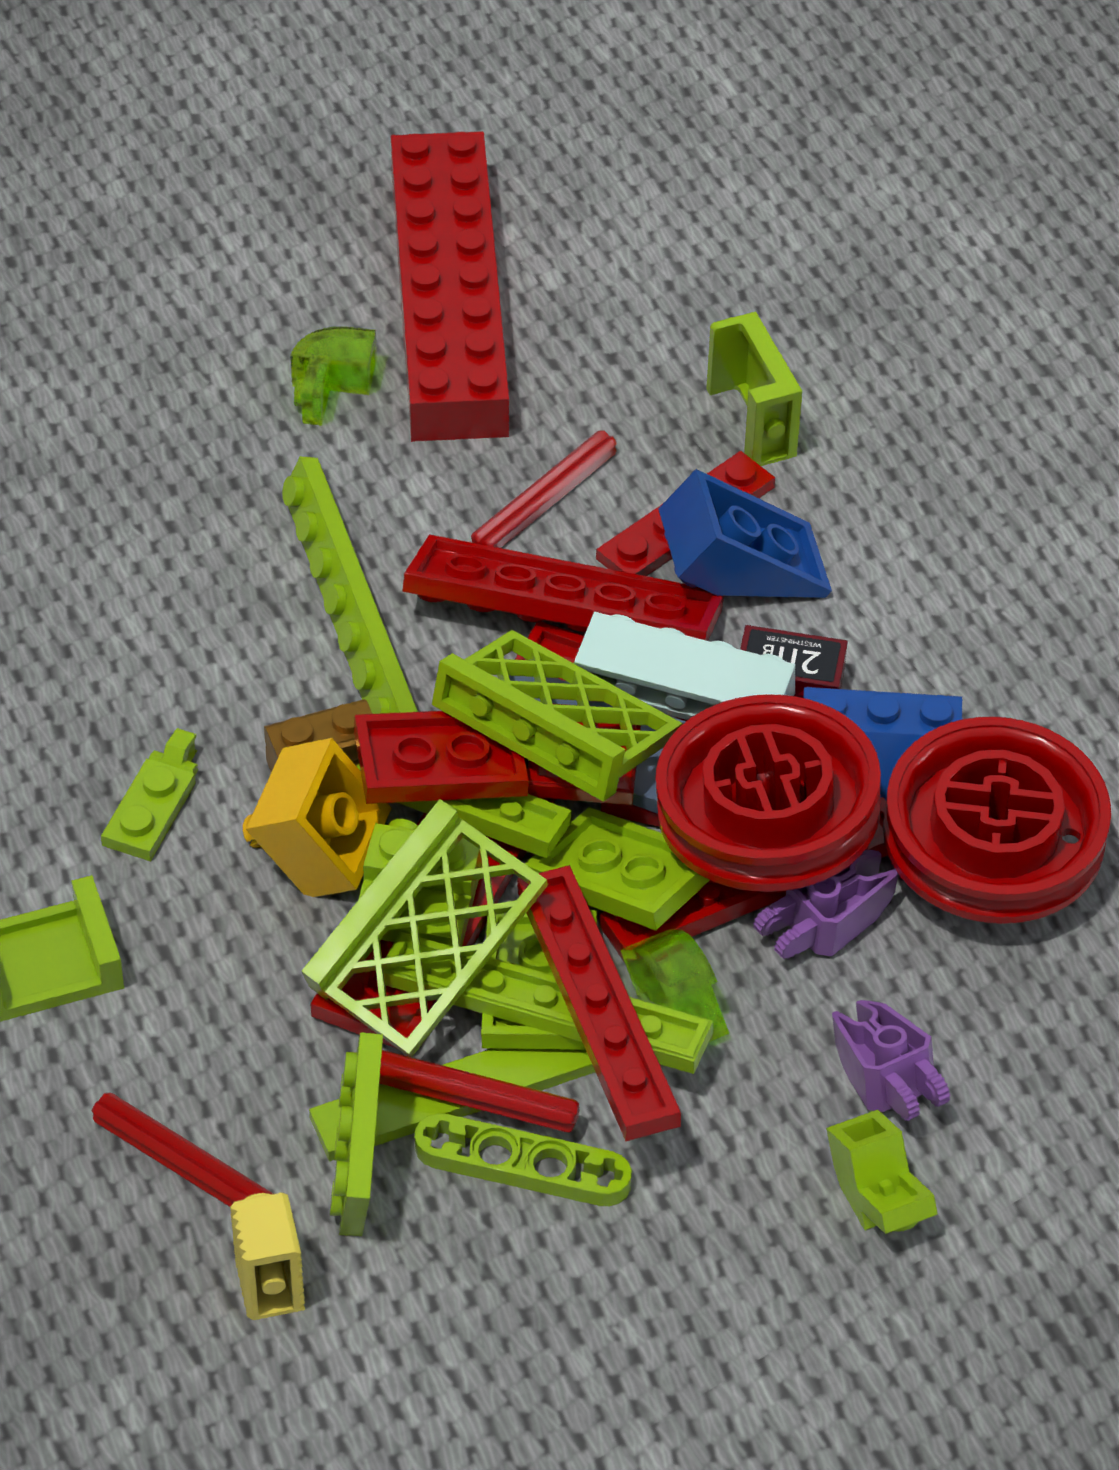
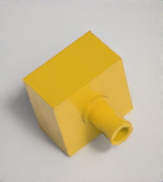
[243,738,391,897]

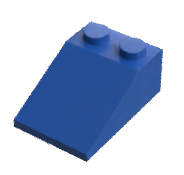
[658,469,832,598]

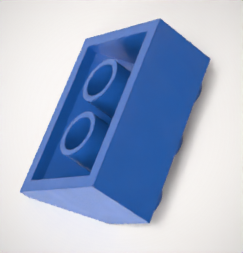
[803,687,962,800]

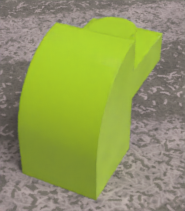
[826,1109,938,1234]

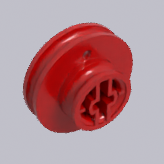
[655,694,881,893]
[883,717,1111,924]

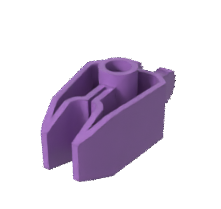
[753,850,898,959]
[832,1000,951,1121]

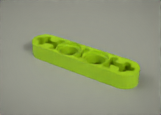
[415,1113,632,1207]

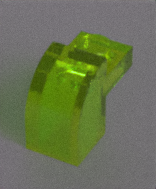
[291,326,377,426]
[620,930,729,1042]

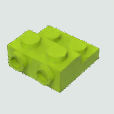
[358,819,482,947]

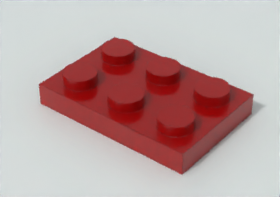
[354,711,529,804]

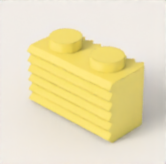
[230,1193,305,1320]

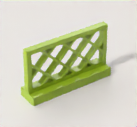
[431,630,683,802]
[301,799,548,1057]

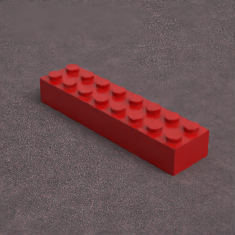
[391,131,509,442]

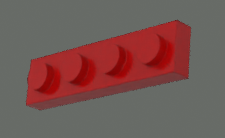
[596,451,775,576]

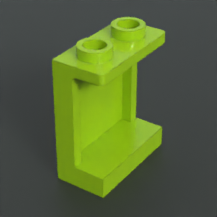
[706,311,802,466]
[0,875,124,1022]

